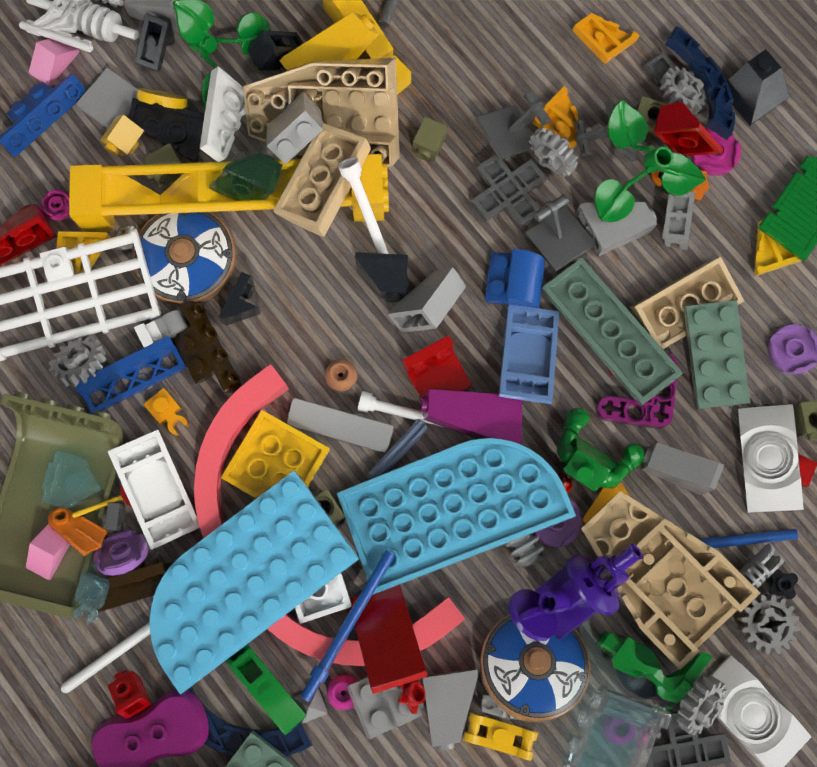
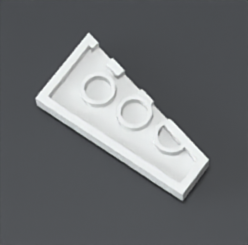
[200,66,246,162]

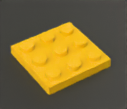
[221,410,330,499]

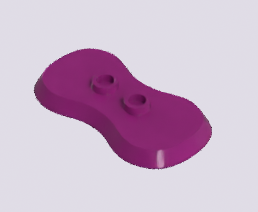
[91,690,209,767]

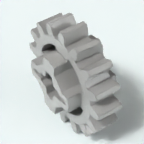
[659,66,708,115]
[529,128,578,177]
[48,336,107,387]
[738,594,800,654]
[677,675,727,736]

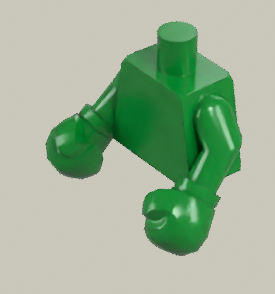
[556,407,645,491]

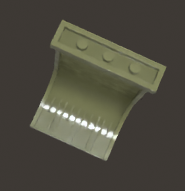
[0,391,123,618]

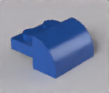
[485,249,545,308]

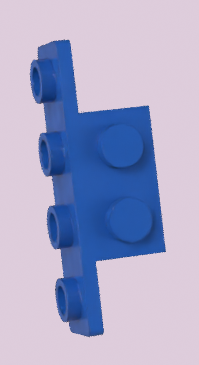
[0,74,87,157]

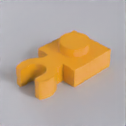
[143,388,189,436]

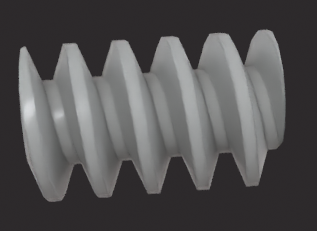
[505,535,548,568]

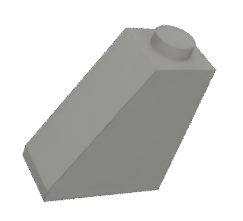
[123,0,180,34]
[576,202,657,257]
[387,267,466,333]
[642,443,724,495]
[422,668,478,750]

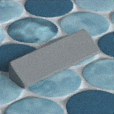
[287,398,394,453]

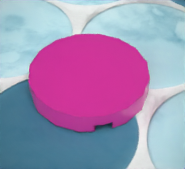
[690,128,741,176]

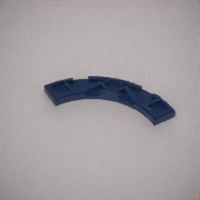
[665,26,735,140]
[187,687,312,756]

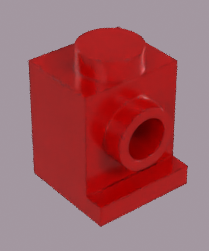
[107,670,152,719]

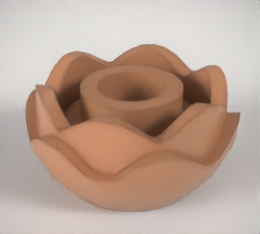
[325,359,357,391]

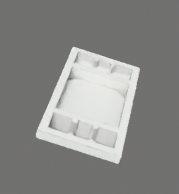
[738,404,804,513]
[108,430,200,550]
[711,655,811,767]

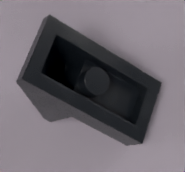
[135,13,175,71]
[219,272,261,325]

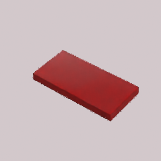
[350,585,428,694]

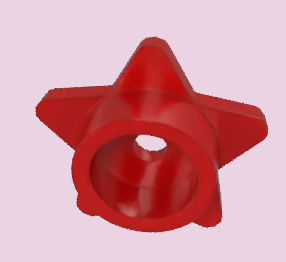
[398,680,426,714]

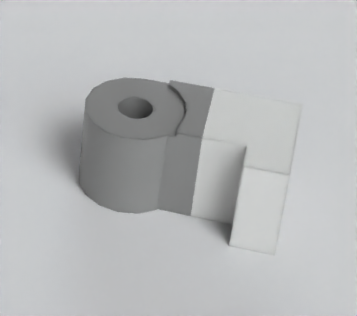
[134,310,189,348]

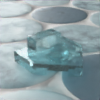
[41,450,102,509]

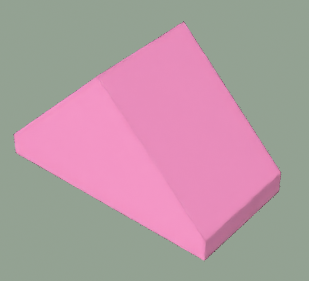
[29,39,80,86]
[26,524,70,580]

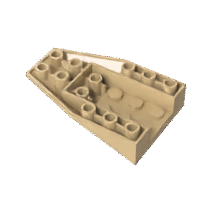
[243,57,400,167]

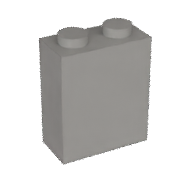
[267,92,323,164]

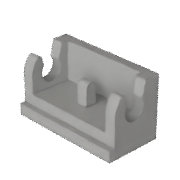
[662,192,695,250]

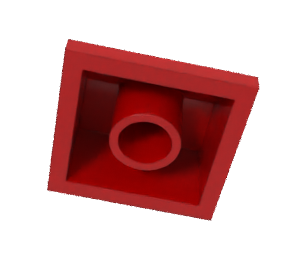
[653,102,723,156]

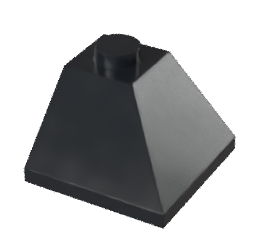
[727,49,789,126]
[355,252,408,303]

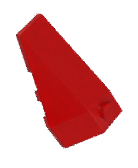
[0,203,57,266]

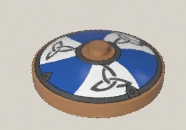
[133,212,236,305]
[480,614,591,722]

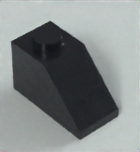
[247,30,304,70]

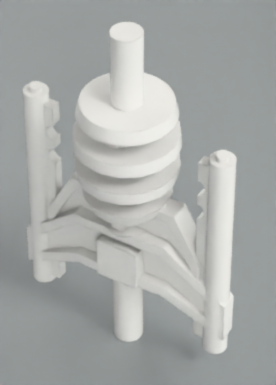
[19,0,139,52]

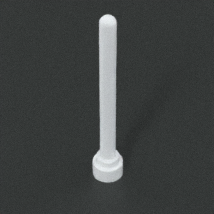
[338,157,389,254]
[357,391,442,427]
[61,622,150,693]

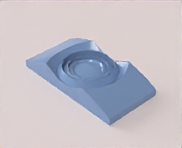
[499,304,559,404]

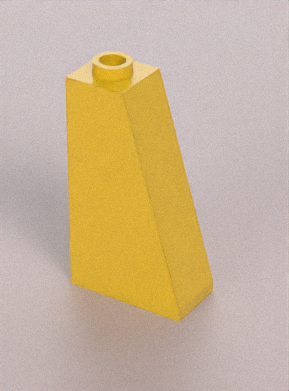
[323,0,393,59]
[279,12,379,71]

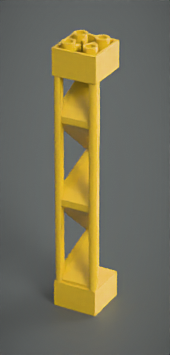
[69,154,389,232]

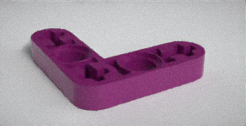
[596,354,678,429]

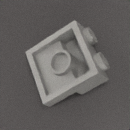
[346,677,423,739]

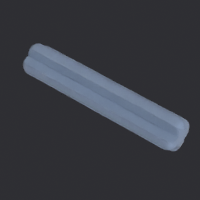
[368,419,428,479]

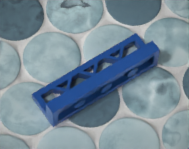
[75,336,187,415]

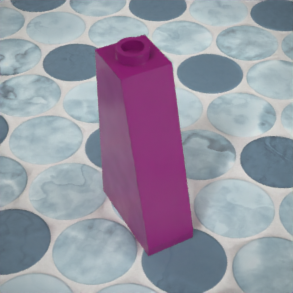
[420,389,522,445]

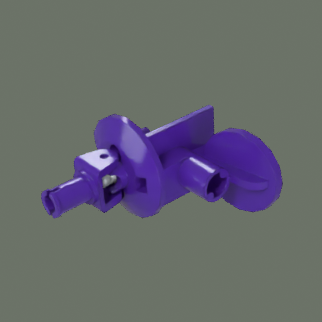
[509,544,643,641]

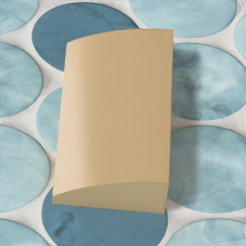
[274,123,371,237]
[629,257,744,349]

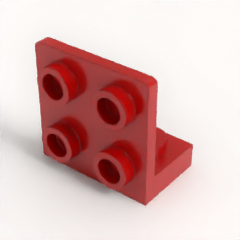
[402,335,472,399]

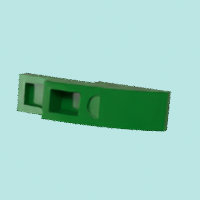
[225,644,307,735]

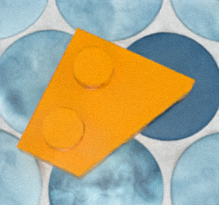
[572,13,640,64]

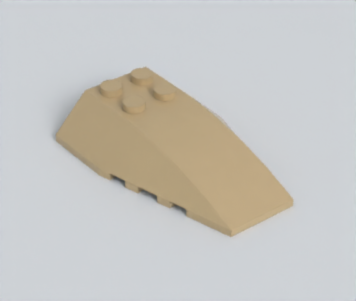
[581,491,760,670]

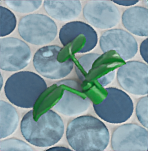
[173,0,270,109]
[594,100,706,223]

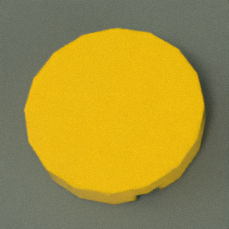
[137,88,188,109]

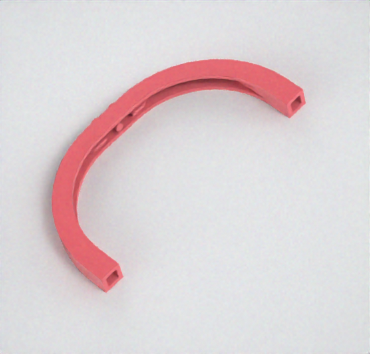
[194,364,465,666]

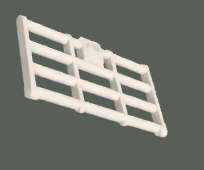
[0,229,162,361]

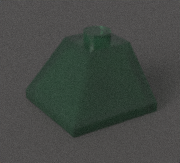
[209,153,283,201]

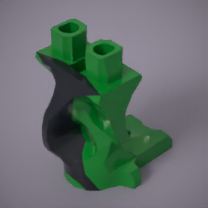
[595,631,713,709]

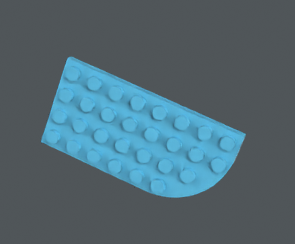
[337,438,576,594]
[150,471,360,694]

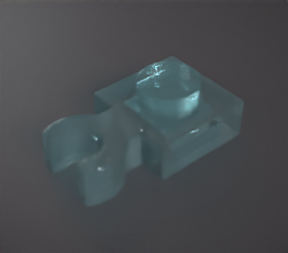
[73,572,110,625]

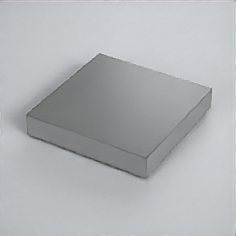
[76,68,138,129]

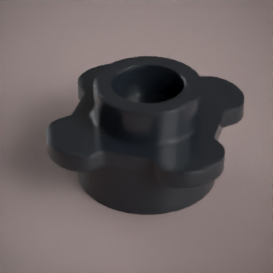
[769,569,798,599]

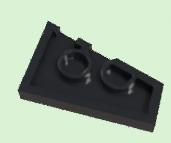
[128,98,205,163]

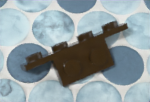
[174,301,242,393]
[89,559,175,612]

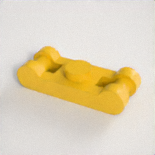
[462,712,538,761]

